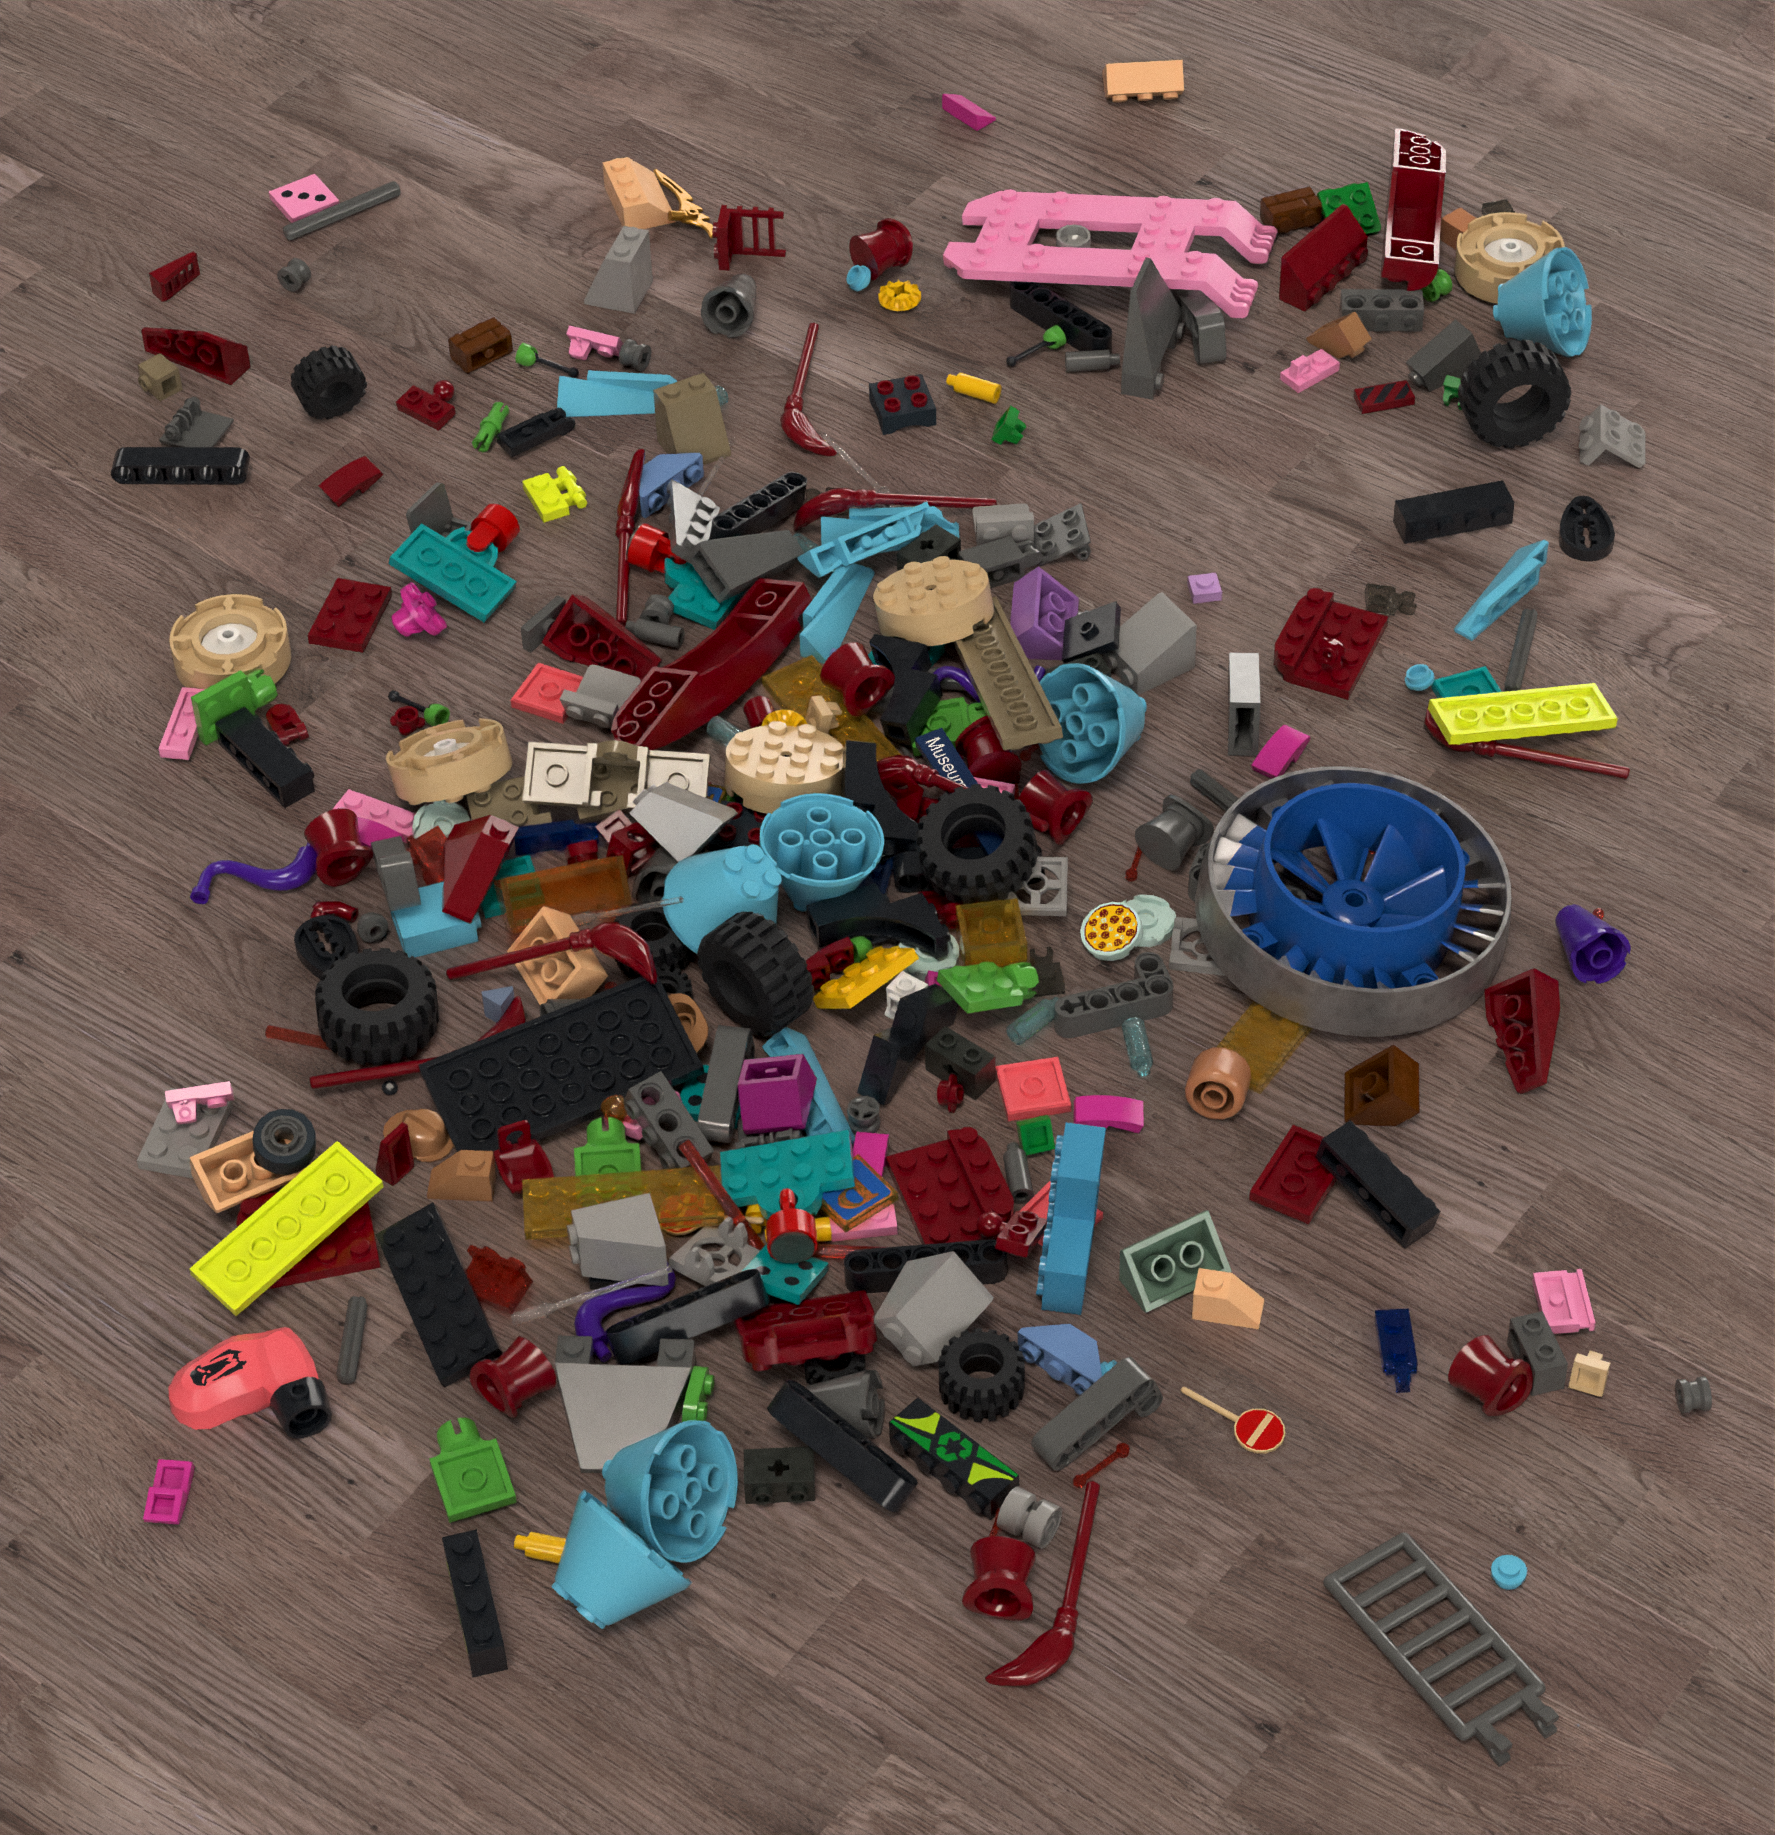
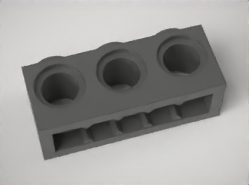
[1339,289,1424,331]
[624,1071,714,1180]

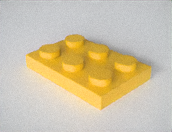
[813,946,919,1009]

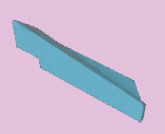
[557,370,677,417]
[797,502,929,578]
[821,506,959,553]
[1454,540,1549,641]
[799,563,874,664]
[762,1027,855,1144]

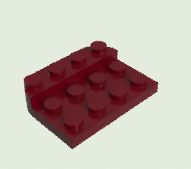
[1273,588,1388,700]
[886,1127,1014,1245]
[236,1192,380,1290]
[734,1290,878,1371]

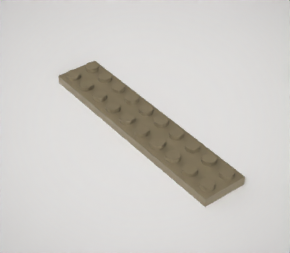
[953,596,1063,750]

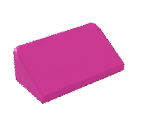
[942,93,996,131]

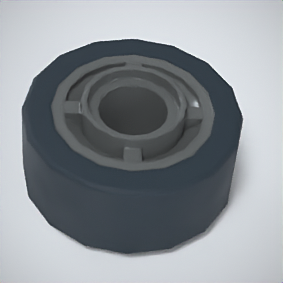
[253,1109,316,1175]

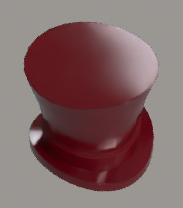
[849,218,913,281]
[820,642,895,717]
[955,716,1022,783]
[1018,770,1093,845]
[304,808,374,887]
[1448,1335,1533,1416]
[470,1336,556,1418]
[962,1536,1036,1621]

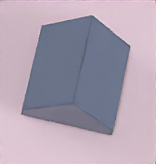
[481,986,514,1023]

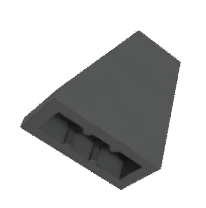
[1406,319,1481,392]

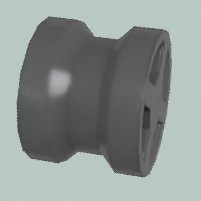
[277,258,311,292]
[619,339,652,371]
[640,594,674,624]
[847,1096,880,1135]
[1675,1376,1712,1414]

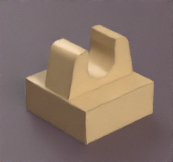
[805,695,842,734]
[1568,1351,1610,1397]

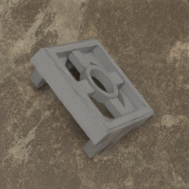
[1004,857,1068,916]
[1169,917,1239,976]
[669,1216,760,1286]

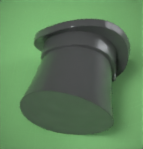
[1135,794,1214,870]

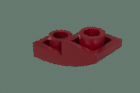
[318,456,383,507]
[806,937,854,990]

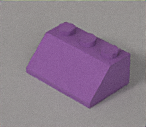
[1010,566,1079,660]

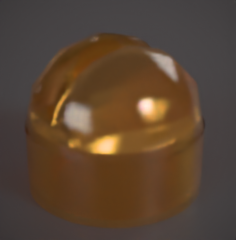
[600,1095,628,1122]

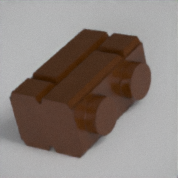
[1260,186,1322,234]
[448,317,513,374]

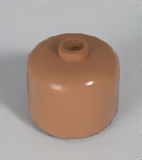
[1185,1047,1252,1119]

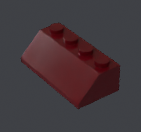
[1279,204,1368,312]

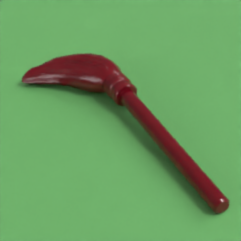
[780,323,837,456]
[615,449,646,627]
[793,488,997,531]
[1424,703,1630,779]
[877,755,1049,833]
[446,922,657,984]
[309,996,526,1089]
[984,1481,1100,1686]

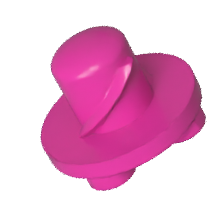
[391,582,447,637]

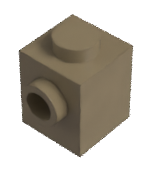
[138,353,183,402]

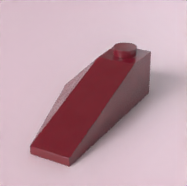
[442,815,519,924]

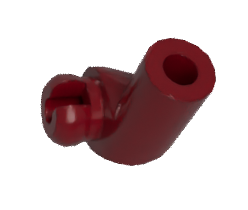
[310,901,359,923]

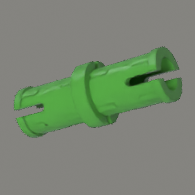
[472,402,510,452]

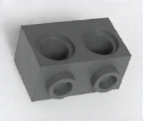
[1507,1311,1568,1396]

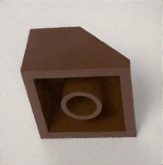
[1344,1044,1420,1127]

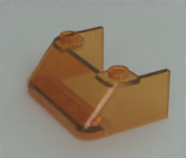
[493,855,632,934]

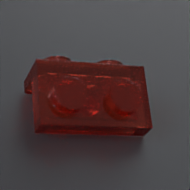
[406,826,447,886]
[466,1245,533,1314]

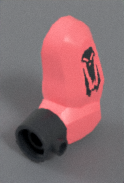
[168,1327,332,1439]

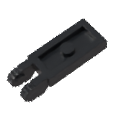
[496,407,576,457]

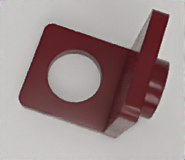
[881,769,924,820]
[605,822,656,881]

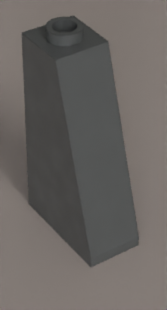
[687,530,804,603]
[1228,653,1260,756]

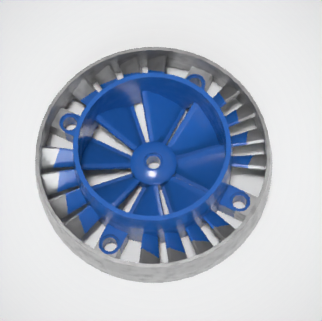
[1195,767,1512,1037]

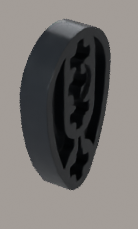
[1559,496,1615,562]
[294,915,359,979]

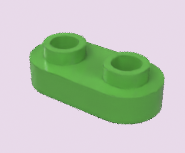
[682,1366,715,1422]

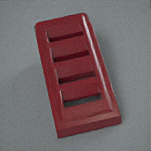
[149,251,200,302]
[375,1122,414,1186]

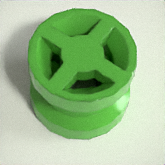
[1420,269,1453,302]

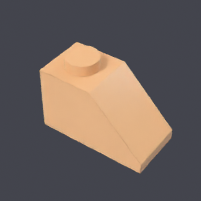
[1192,1268,1264,1329]

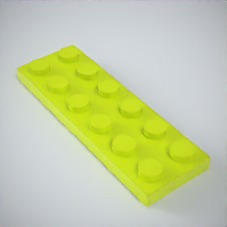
[1428,683,1618,745]
[189,1141,384,1316]

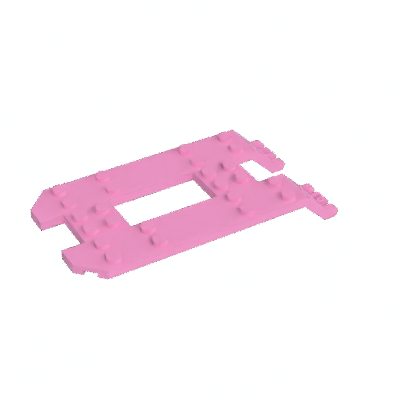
[943,189,1278,318]

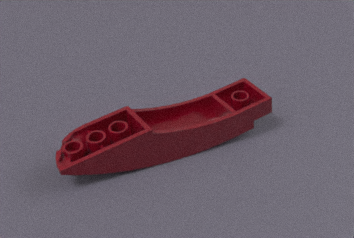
[1381,128,1446,291]
[611,578,812,750]

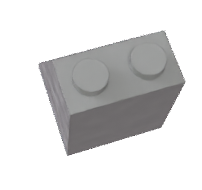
[584,226,653,314]
[1102,592,1197,695]
[630,782,738,862]
[567,1193,668,1286]
[874,1251,994,1367]

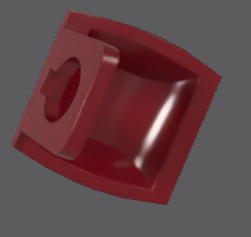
[494,1120,555,1194]

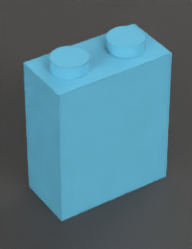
[391,882,482,958]

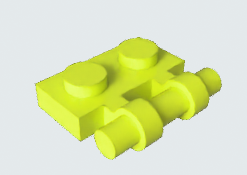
[522,466,587,523]

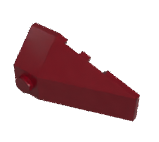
[141,327,251,385]
[541,594,663,681]
[1484,968,1560,1094]

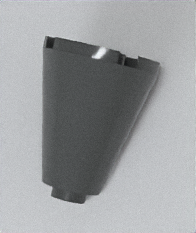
[701,273,757,338]
[632,845,678,904]
[804,1370,885,1439]

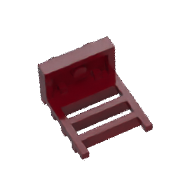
[712,205,786,271]

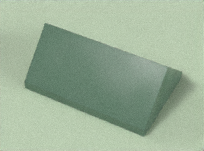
[1119,1210,1232,1313]

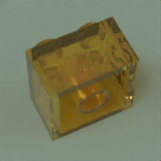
[956,898,1027,968]

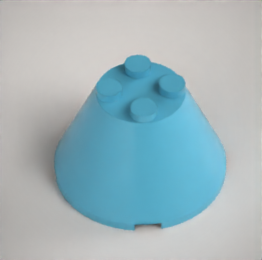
[1493,247,1592,357]
[1039,663,1147,784]
[759,793,884,912]
[662,844,782,954]
[602,1420,738,1563]
[551,1489,692,1629]

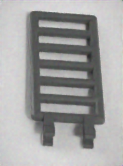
[1323,1532,1559,1767]

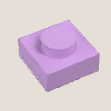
[1187,573,1222,604]

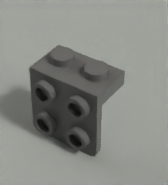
[406,482,472,538]

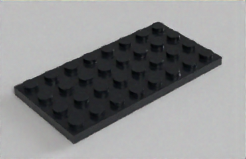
[418,976,705,1153]

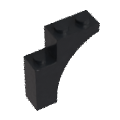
[869,634,943,745]
[841,740,919,855]
[806,883,951,959]
[857,984,959,1105]

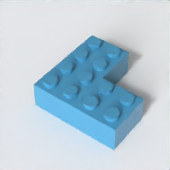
[1036,1122,1106,1315]

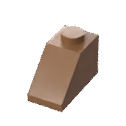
[1306,311,1372,359]
[427,1150,497,1202]

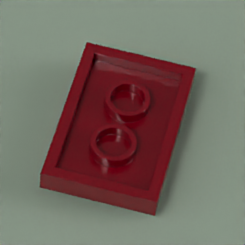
[307,578,392,653]
[1249,1125,1337,1224]

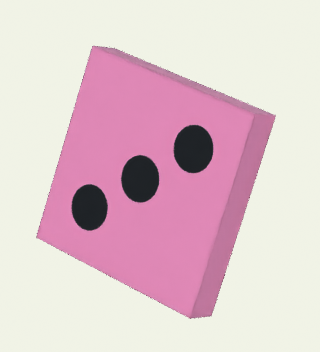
[269,174,339,223]

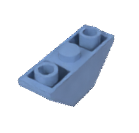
[639,453,704,519]
[1018,1324,1102,1396]

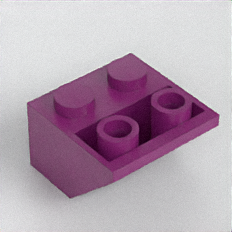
[738,1054,817,1134]

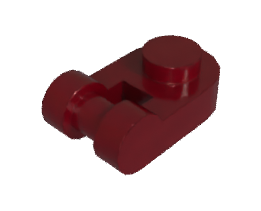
[266,704,309,746]
[564,840,599,866]

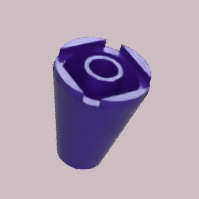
[1555,904,1631,984]

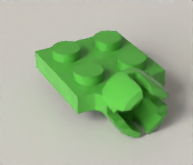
[191,669,278,746]
[912,697,987,756]
[937,962,1039,1014]
[574,1117,643,1209]
[429,1417,517,1523]

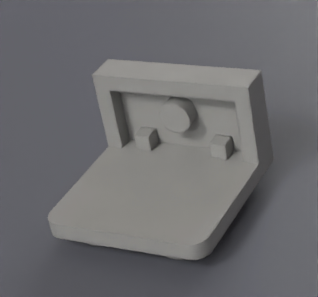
[1579,404,1645,468]
[972,504,1034,546]
[560,665,641,728]

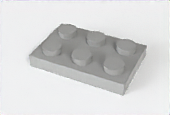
[137,1088,233,1178]

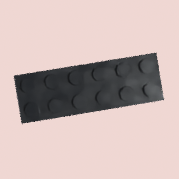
[375,1202,503,1388]

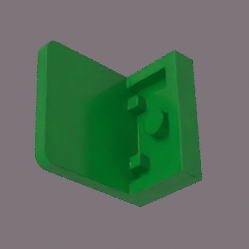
[1316,182,1381,235]

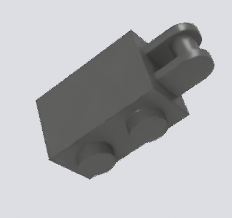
[958,536,1043,589]

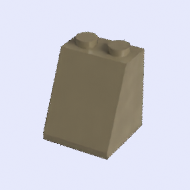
[653,373,731,465]

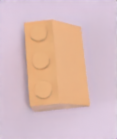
[1102,60,1184,102]
[602,157,676,229]
[507,906,608,1005]
[190,1131,305,1214]

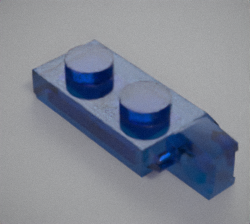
[514,820,599,856]
[1374,1309,1418,1393]

